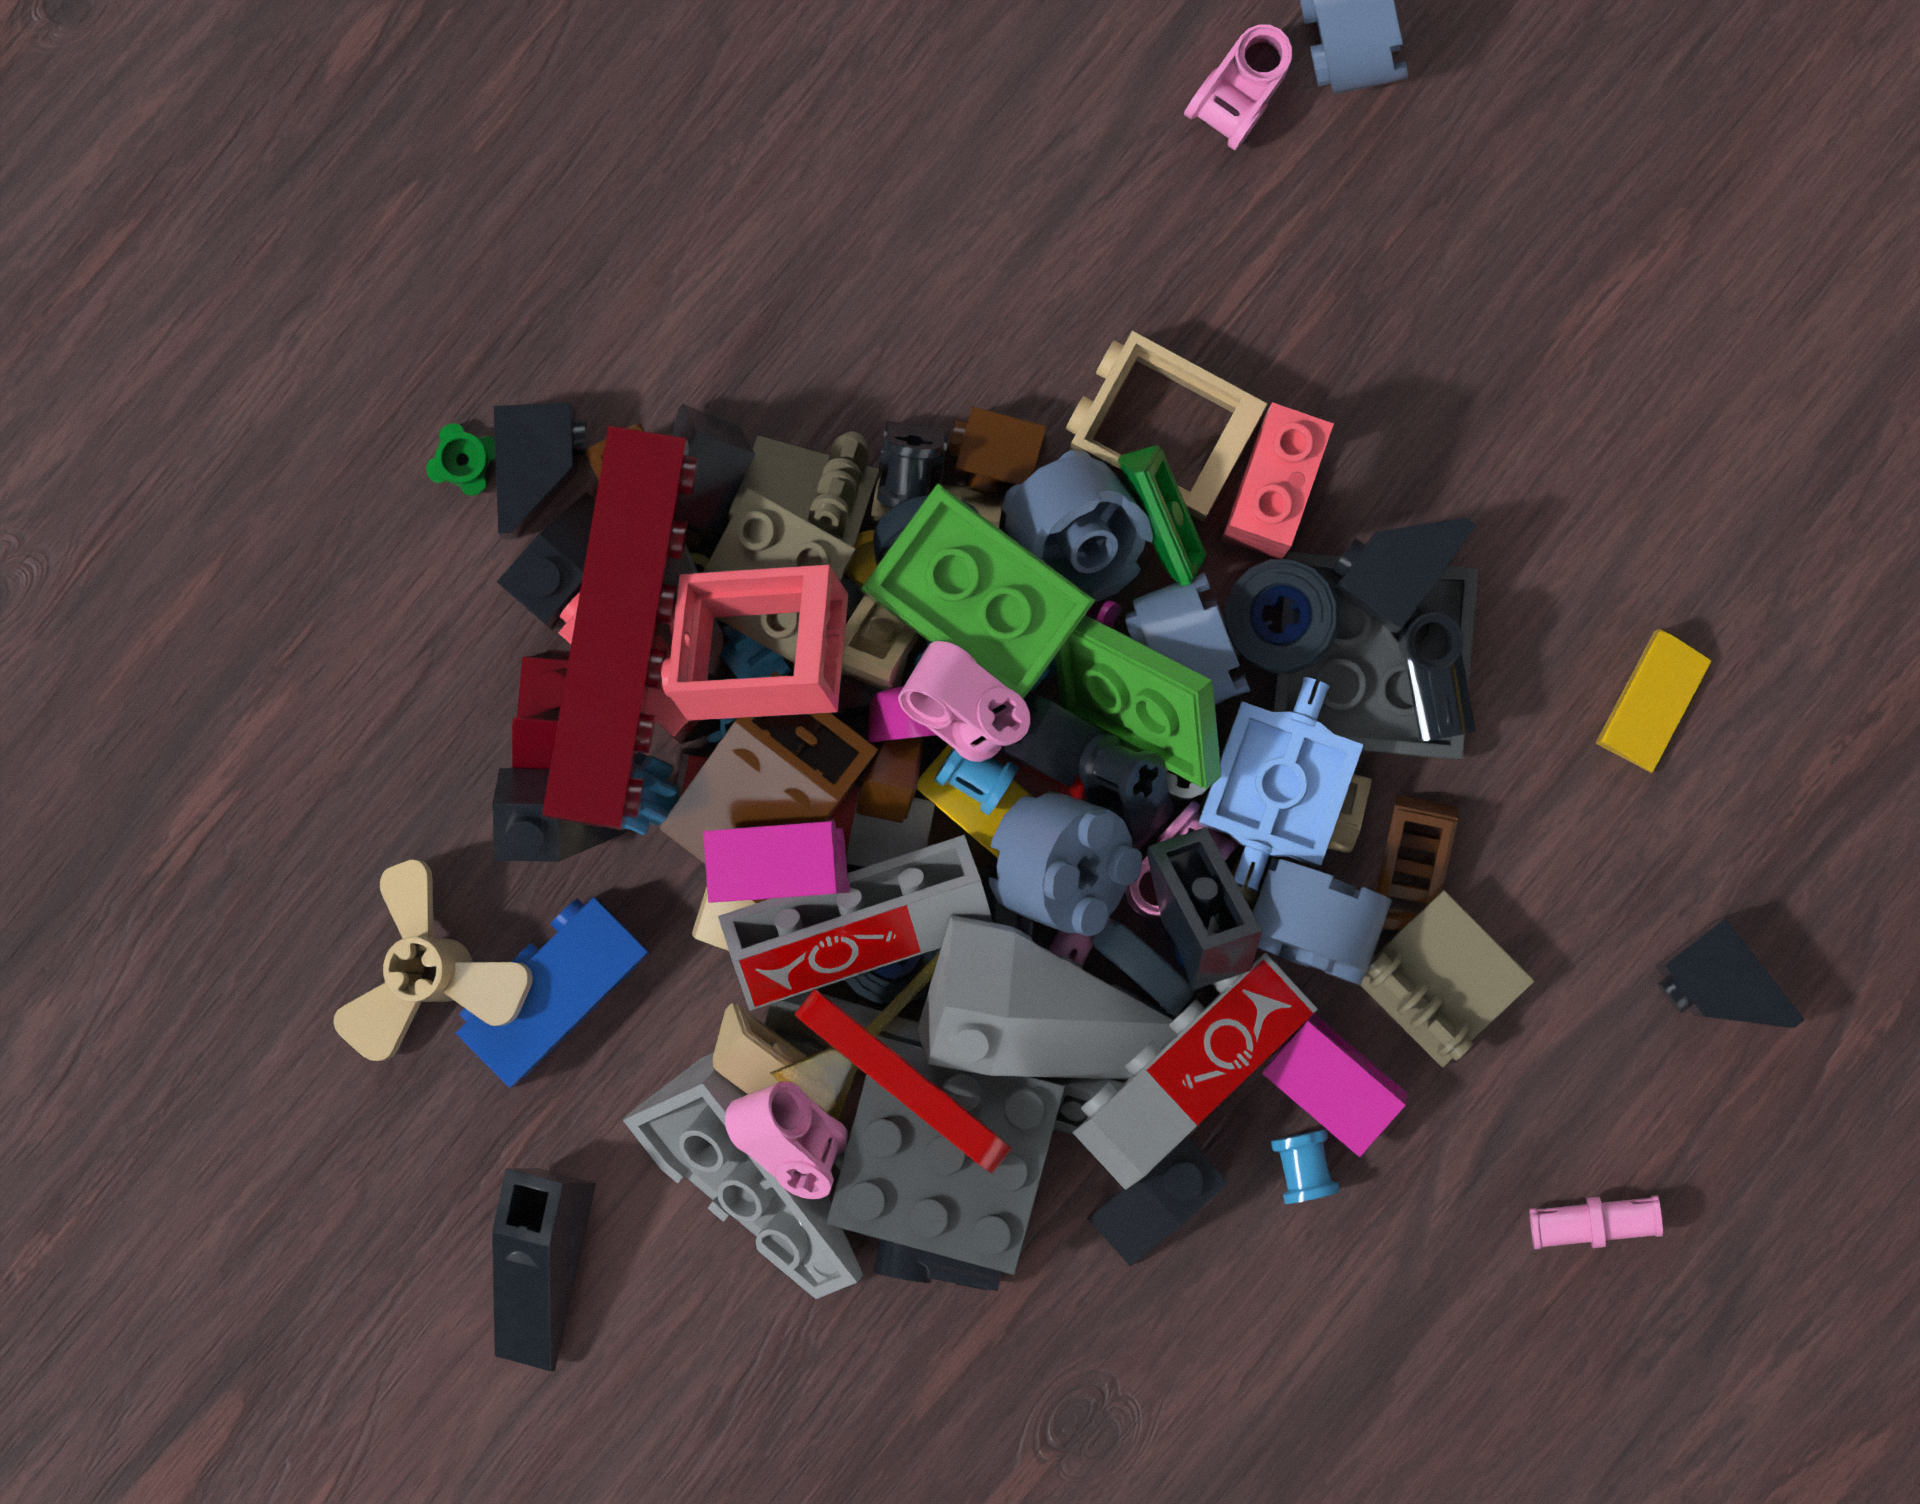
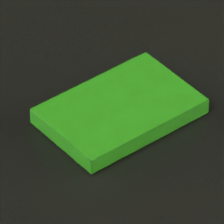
[860,484,1095,699]
[1055,615,1221,790]

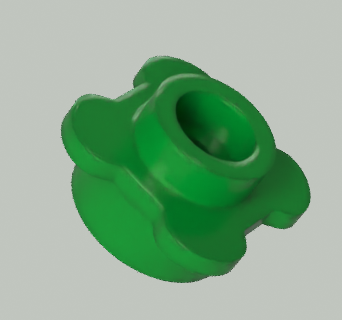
[426,423,495,496]

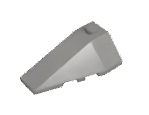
[917,915,1176,1080]
[623,1052,863,1299]

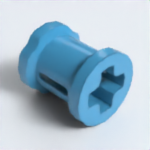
[933,748,1019,816]
[1270,1129,1340,1204]

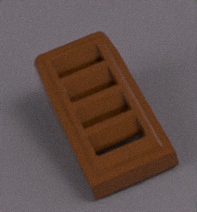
[856,736,925,823]
[1375,795,1458,933]

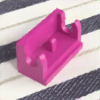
[703,821,850,903]
[1262,1013,1408,1157]

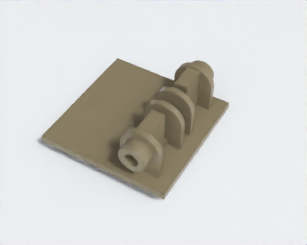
[728,432,879,547]
[703,488,857,663]
[1361,889,1535,1068]

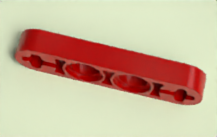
[794,988,1013,1174]

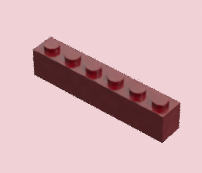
[542,426,699,830]

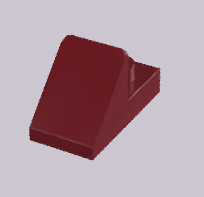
[512,657,568,769]

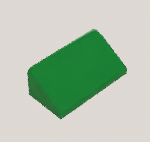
[1118,445,1207,587]

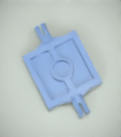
[1198,677,1363,892]

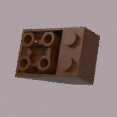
[659,670,879,903]

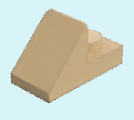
[841,595,921,690]

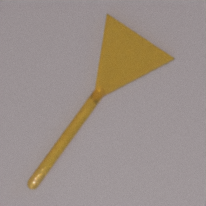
[769,952,940,1120]

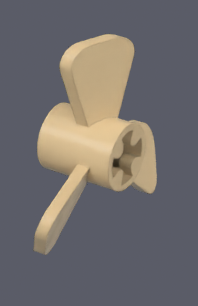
[334,860,533,1061]

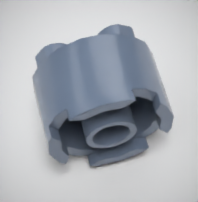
[1300,0,1408,95]
[1002,450,1153,603]
[1125,572,1251,705]
[989,790,1142,937]
[1252,858,1392,985]

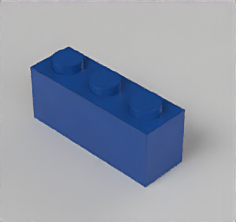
[456,897,651,1088]

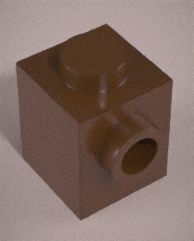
[946,406,1046,497]

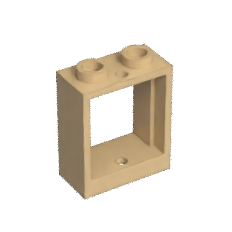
[1065,331,1267,522]

